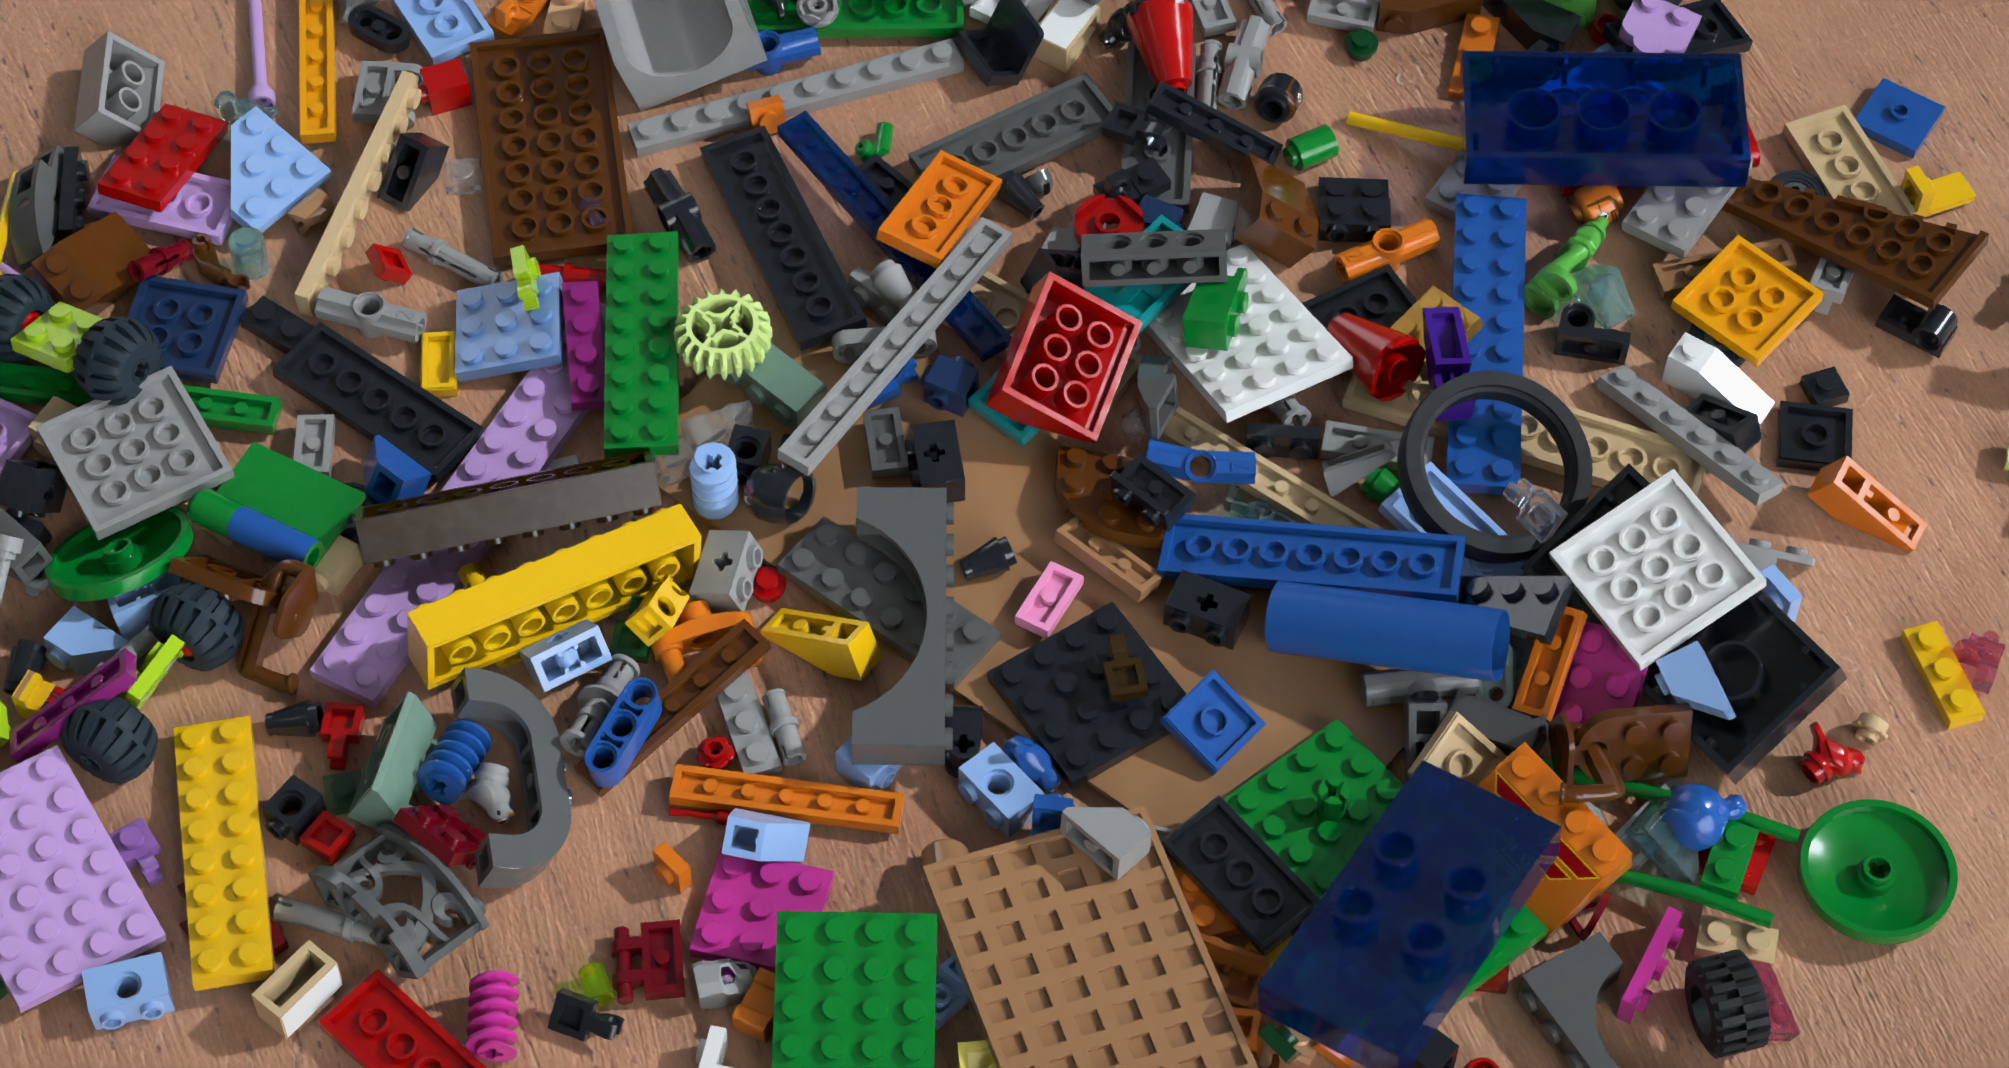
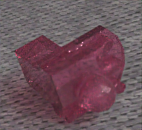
[1953,630,2005,694]

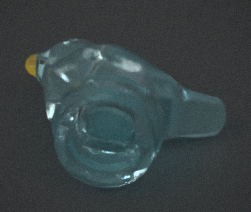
[211,91,278,132]

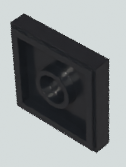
[1776,400,1853,472]

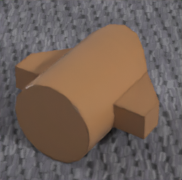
[286,188,334,235]

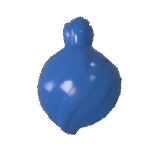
[1662,783,1748,851]

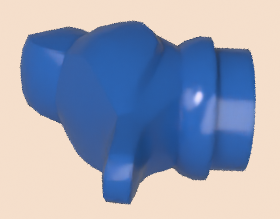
[1003,736,1061,792]

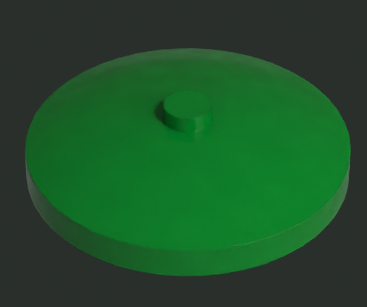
[45,506,194,601]
[1798,799,1958,945]

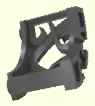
[308,823,489,979]

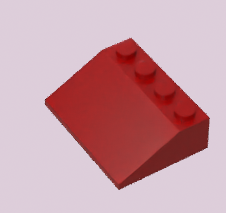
[985,271,1143,444]

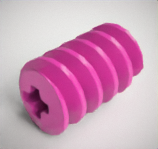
[466,970,520,1062]

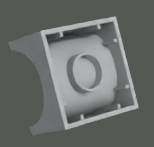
[594,0,768,112]

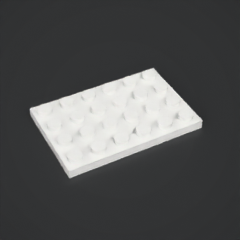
[1144,244,1353,423]

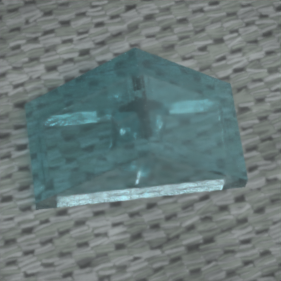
[1572,264,1635,329]

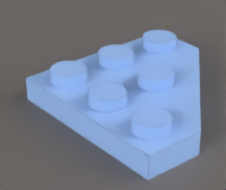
[230,106,331,238]

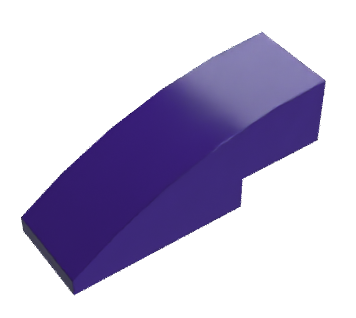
[1422,307,1476,420]

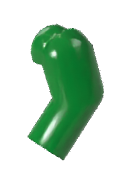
[855,122,893,162]

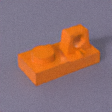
[485,0,551,39]

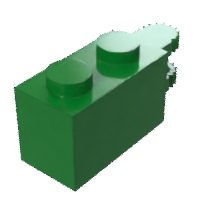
[1182,268,1249,351]

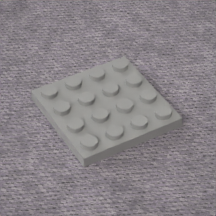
[36,366,235,541]

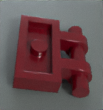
[610,919,685,1004]

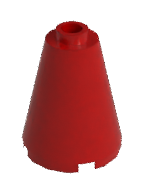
[1126,0,1194,93]
[1327,313,1425,402]

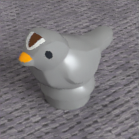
[458,762,516,825]

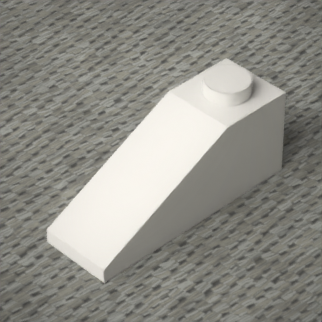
[1662,332,1775,425]

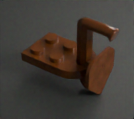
[168,555,318,695]
[1548,703,1693,805]

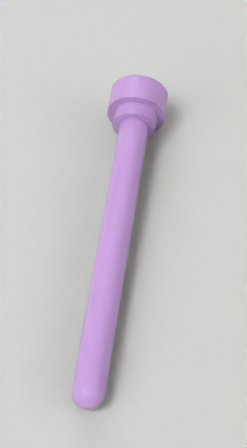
[247,0,276,114]

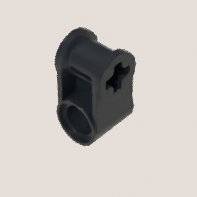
[944,705,983,778]

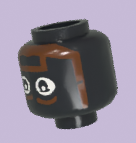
[1254,72,1303,124]

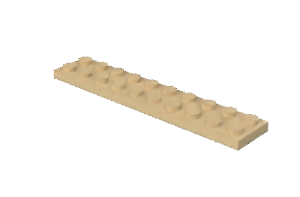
[1342,367,1706,496]

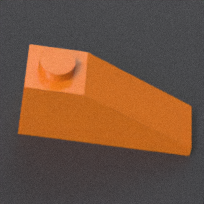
[1807,456,1927,553]

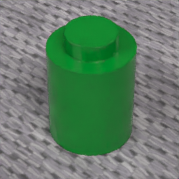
[1283,124,1339,171]

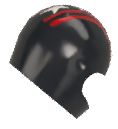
[744,463,817,524]

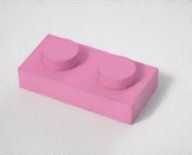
[1015,561,1084,639]

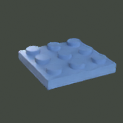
[454,272,563,382]

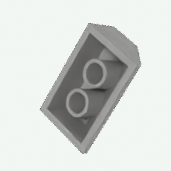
[74,31,165,145]

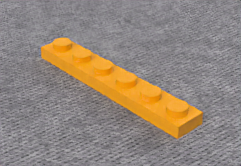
[299,0,336,144]

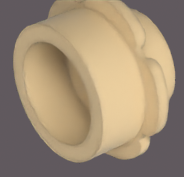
[1852,712,1889,746]

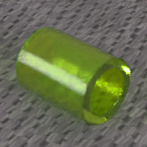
[578,962,615,1007]

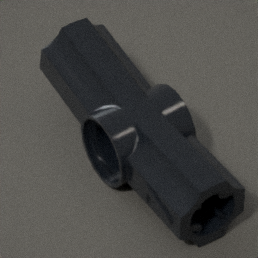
[643,168,716,263]

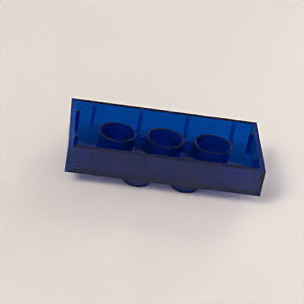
[1459,51,1751,188]
[1257,760,1561,1068]

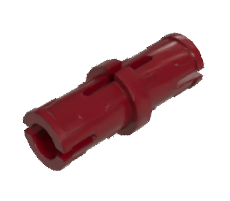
[127,239,194,282]

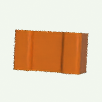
[732,967,775,1043]

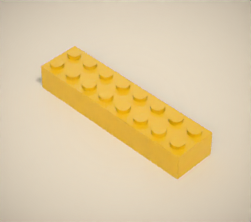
[407,503,702,690]

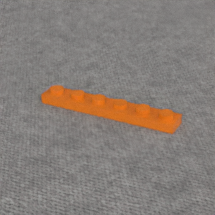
[669,764,904,835]

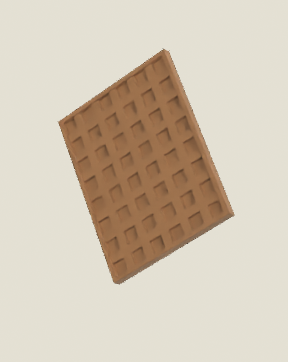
[922,805,1258,1068]

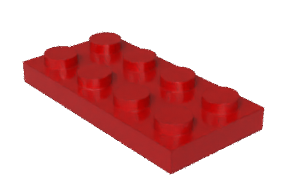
[97,103,228,213]
[318,969,486,1068]

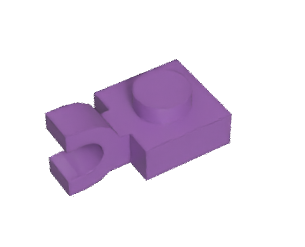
[109,817,164,887]

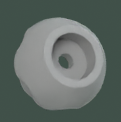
[796,0,839,28]

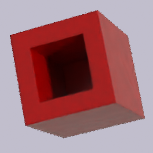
[418,58,472,116]

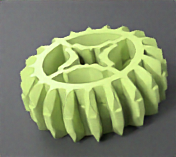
[674,288,773,381]

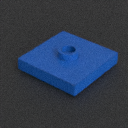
[1856,78,1945,159]
[1159,669,1266,776]

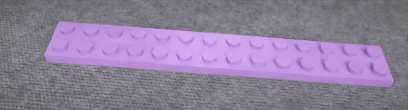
[309,302,606,709]

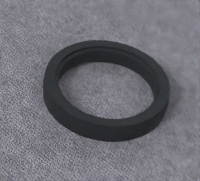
[1397,371,1593,564]

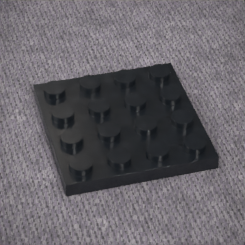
[987,601,1186,790]

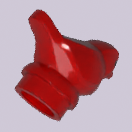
[1798,722,1865,785]

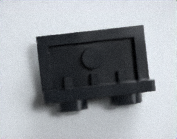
[1109,453,1197,532]

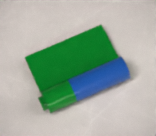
[187,442,366,569]

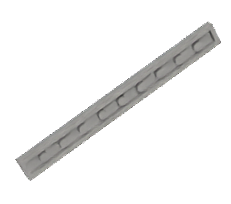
[627,38,964,157]
[778,217,1012,476]

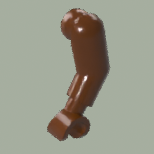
[192,233,251,289]

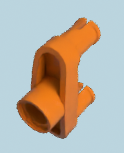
[651,600,762,684]

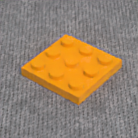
[1671,235,1824,368]

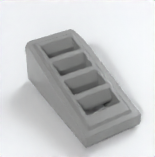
[1320,441,1396,497]

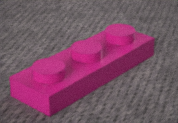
[1616,906,1685,1024]

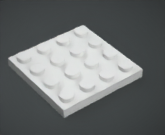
[1549,469,1766,671]

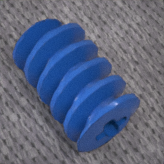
[417,720,492,805]

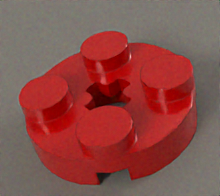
[1073,194,1144,246]

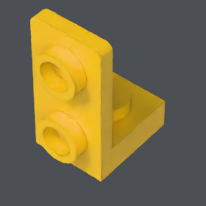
[1900,165,1976,217]

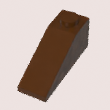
[1377,0,1482,34]

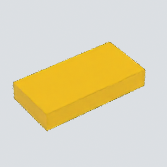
[420,331,458,397]

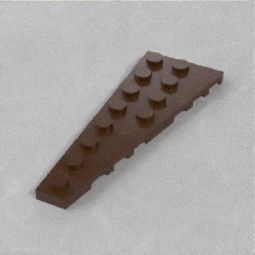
[1722,175,1989,309]

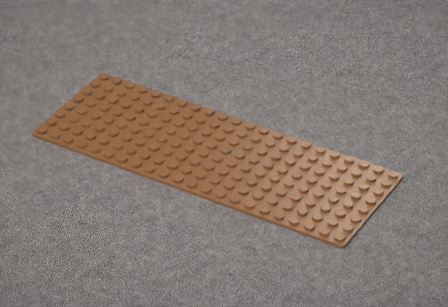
[652,306,1444,829]

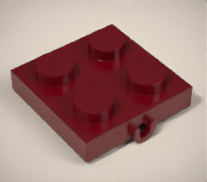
[393,804,486,870]

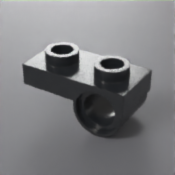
[1875,294,1958,358]

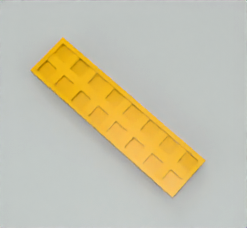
[173,716,275,991]

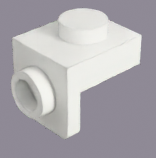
[696,1025,733,1068]

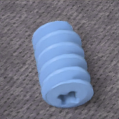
[689,442,739,520]

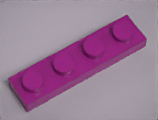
[562,281,605,411]
[10,648,137,763]

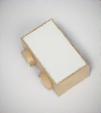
[1033,0,1101,73]
[251,940,343,1039]

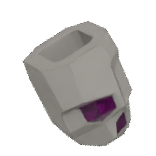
[691,958,757,1009]

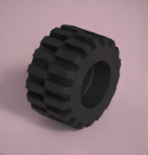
[1684,949,1770,1059]

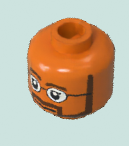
[1569,179,1624,224]

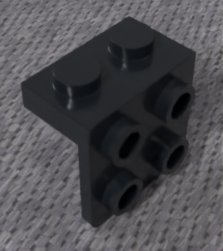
[953,0,1044,87]

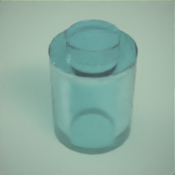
[228,227,270,281]

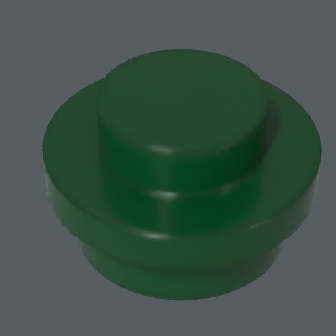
[1344,29,1378,61]

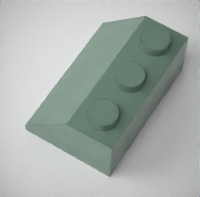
[347,691,438,830]

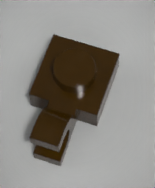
[1102,633,1148,703]

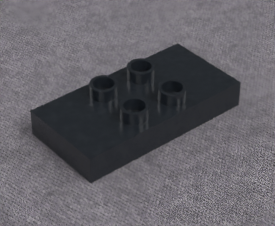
[1520,463,1847,785]

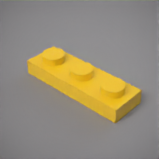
[1900,621,1985,730]

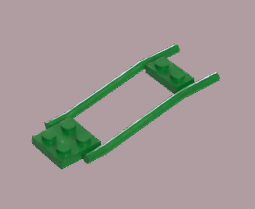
[1538,755,1801,928]

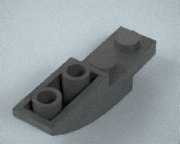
[10,144,64,271]

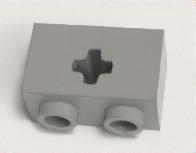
[689,530,763,613]

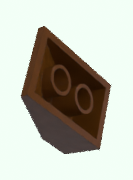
[1234,152,1319,268]
[31,211,151,316]

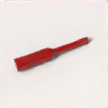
[669,806,732,825]

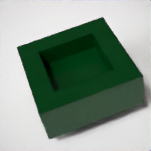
[1257,1022,1301,1065]

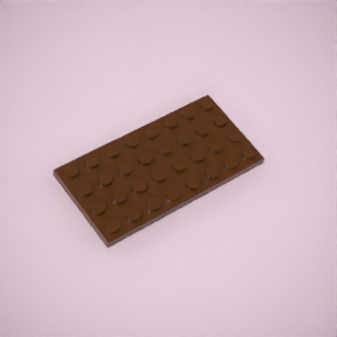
[469,28,633,266]

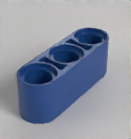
[584,677,662,788]

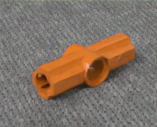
[1333,218,1441,283]

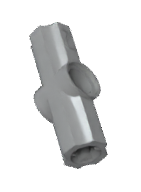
[315,287,427,343]
[1360,669,1479,707]

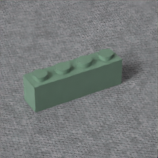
[696,325,827,430]

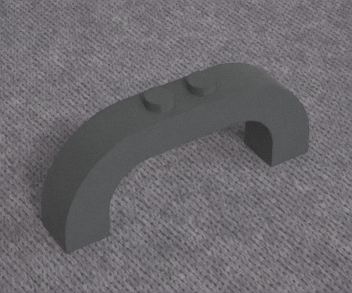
[450,667,572,888]

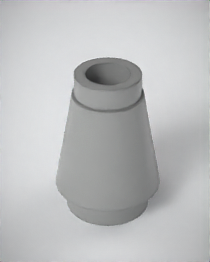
[870,259,915,310]

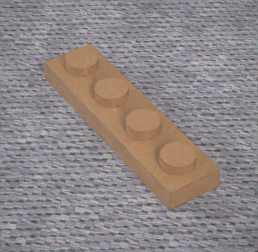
[1650,238,1797,300]

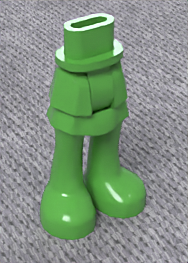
[1524,216,1608,319]

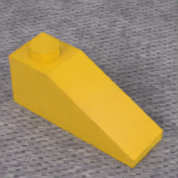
[760,608,882,681]

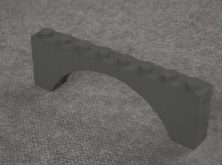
[851,487,954,765]

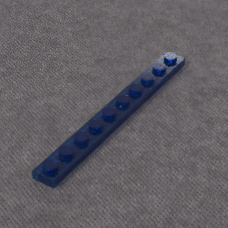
[777,111,1012,362]

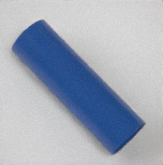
[1265,581,1510,682]

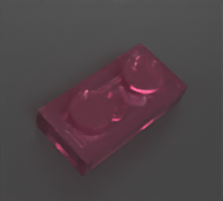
[1753,964,1800,1041]

